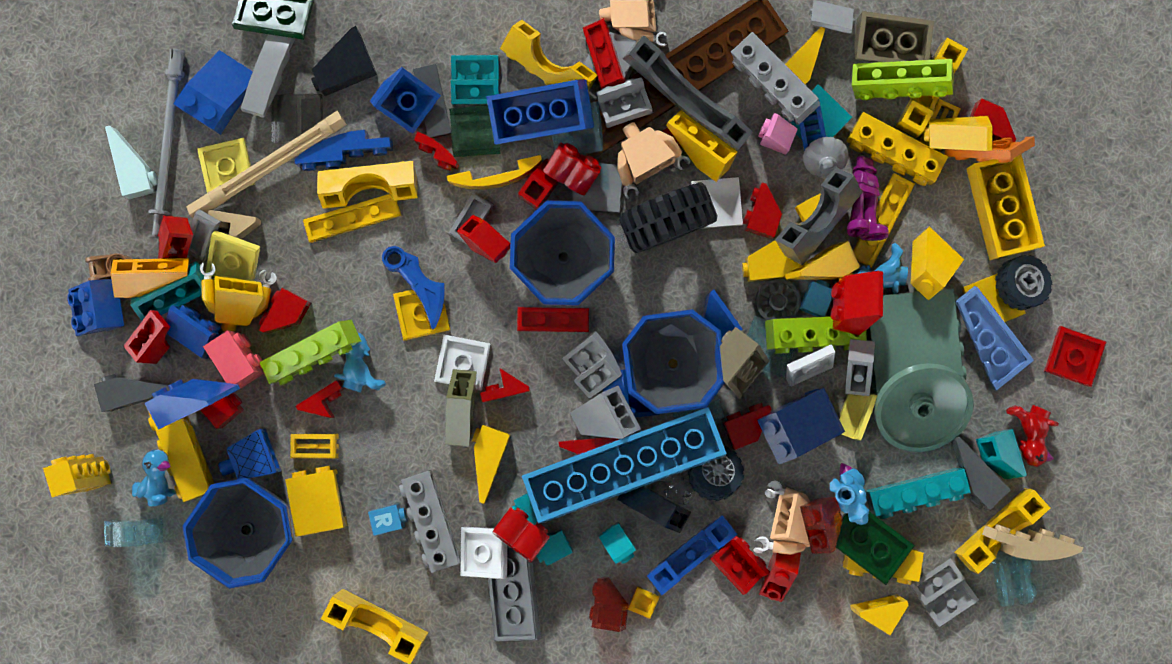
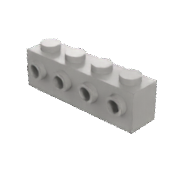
[731,32,820,125]
[399,470,461,573]

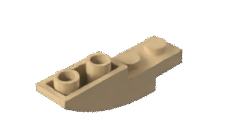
[982,524,1083,560]

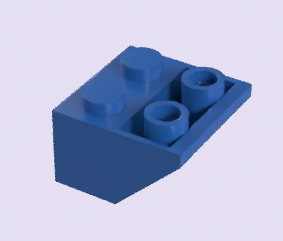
[67,279,124,336]
[166,305,222,359]

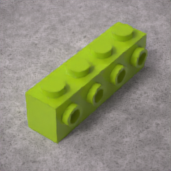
[852,59,954,100]
[765,317,867,354]
[260,319,362,385]

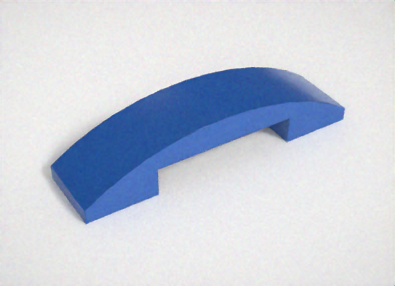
[647,515,738,595]

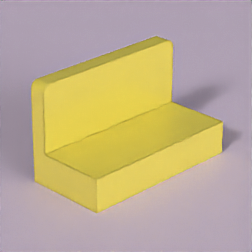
[839,394,878,441]

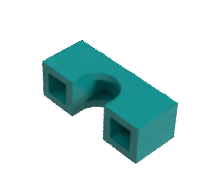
[512,493,573,566]

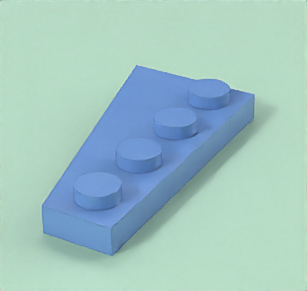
[955,286,1034,391]

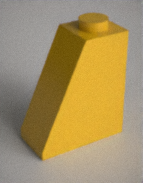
[924,116,992,151]
[911,226,964,300]
[742,240,801,282]

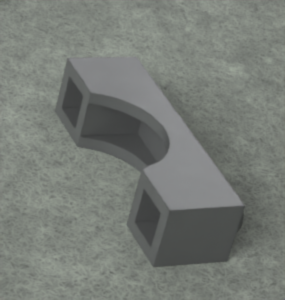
[775,167,863,265]

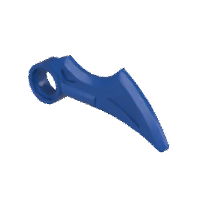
[382,246,445,329]

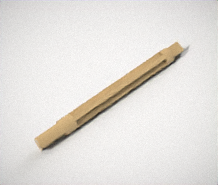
[186,110,347,218]

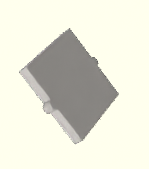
[809,0,855,34]

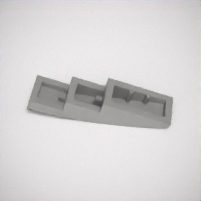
[241,34,295,118]

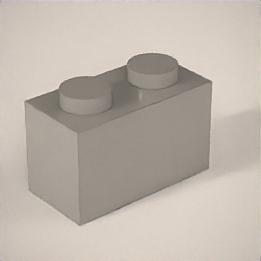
[845,339,875,396]

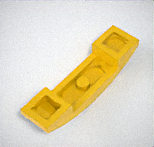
[447,155,542,190]

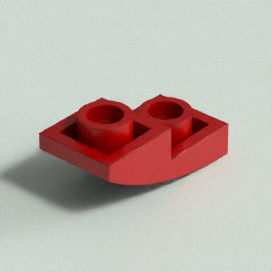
[414,131,459,171]

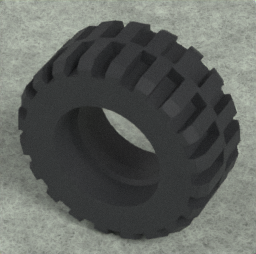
[619,182,718,253]

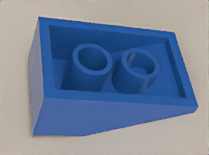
[173,50,253,135]
[144,379,240,430]

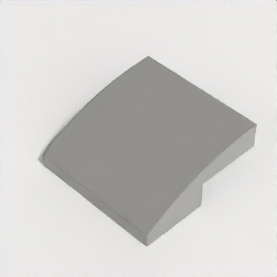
[562,331,622,399]
[910,558,979,628]

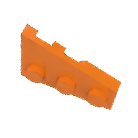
[944,136,1035,163]

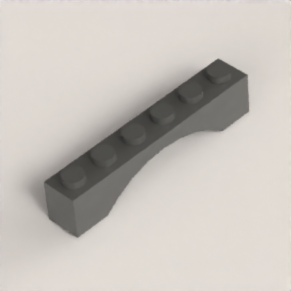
[622,36,753,151]

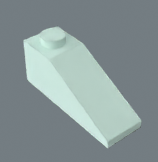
[105,126,158,199]

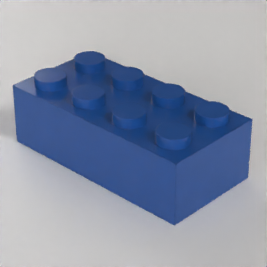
[486,79,594,145]

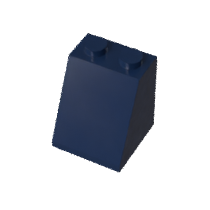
[757,388,845,465]

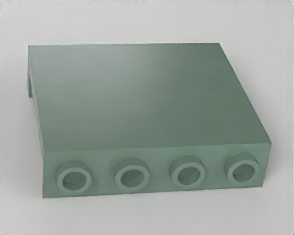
[866,289,967,394]

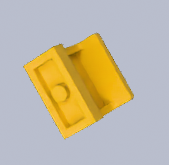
[285,466,347,537]

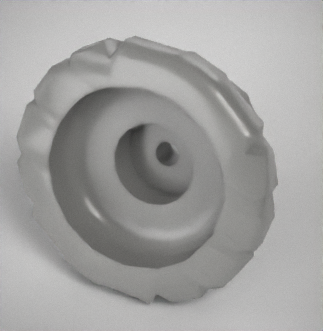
[803,137,849,179]

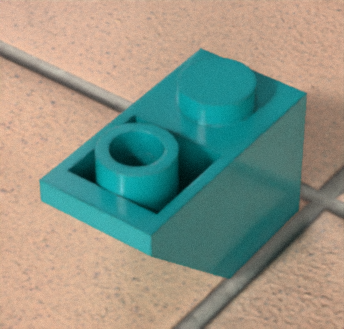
[976,429,1027,479]
[598,522,636,564]

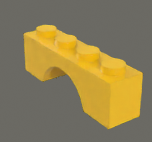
[500,20,598,92]
[895,38,968,138]
[317,161,418,209]
[954,488,1051,574]

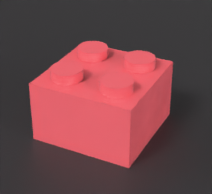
[203,330,264,388]

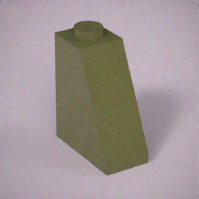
[445,369,477,447]

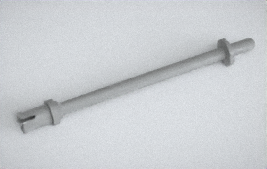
[148,49,185,238]

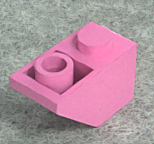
[758,113,798,155]

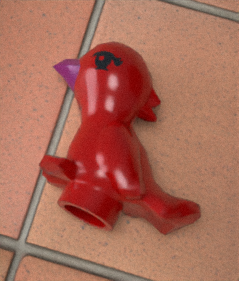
[1006,405,1059,467]

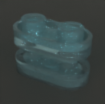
[992,556,1037,607]

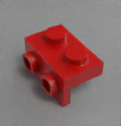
[710,536,770,595]

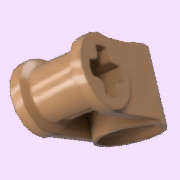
[85,253,133,281]

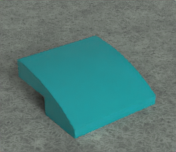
[451,55,499,104]
[785,84,852,145]

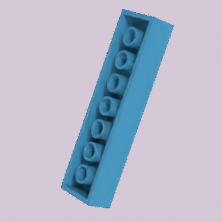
[522,407,727,524]

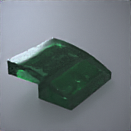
[449,105,501,157]

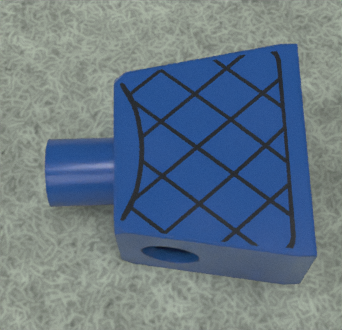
[218,429,281,479]

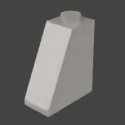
[570,386,641,439]

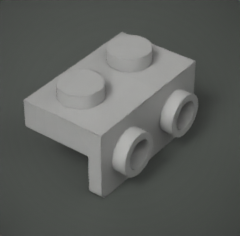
[596,78,653,128]

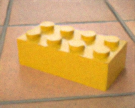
[966,154,1045,261]

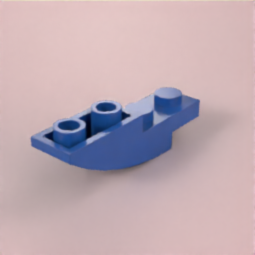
[295,130,393,171]

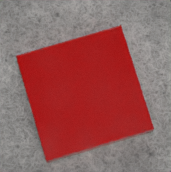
[1044,326,1107,387]

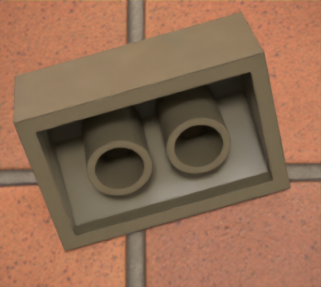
[854,11,934,62]
[720,327,769,399]

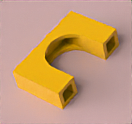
[321,589,429,664]

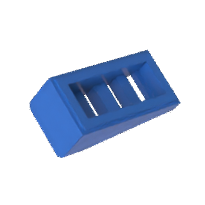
[799,101,826,151]

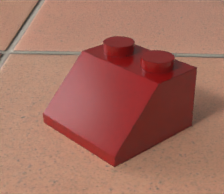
[831,271,883,335]

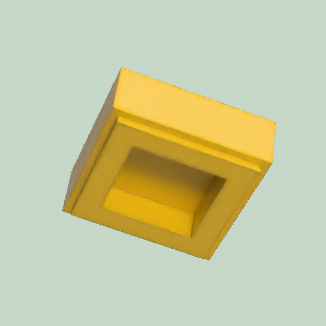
[628,586,660,619]

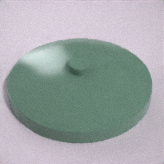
[874,363,974,452]

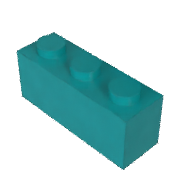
[130,261,204,321]

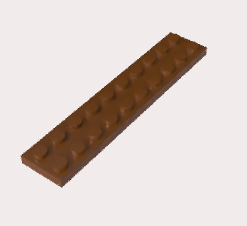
[570,0,789,158]

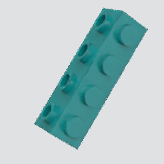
[865,468,971,519]

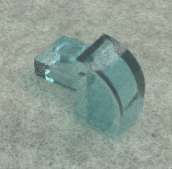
[104,518,163,547]

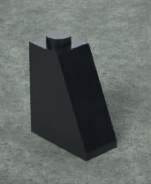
[311,26,377,96]
[617,486,691,533]

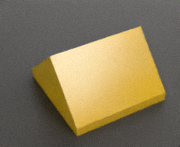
[850,594,909,635]

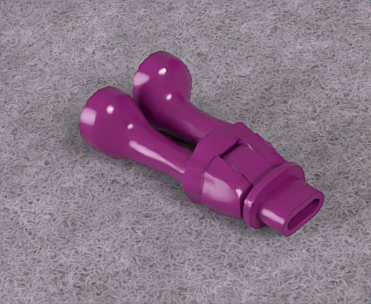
[847,156,889,241]

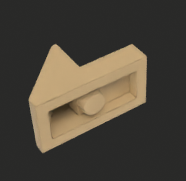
[208,210,261,239]

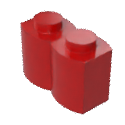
[543,142,601,196]
[492,507,550,563]

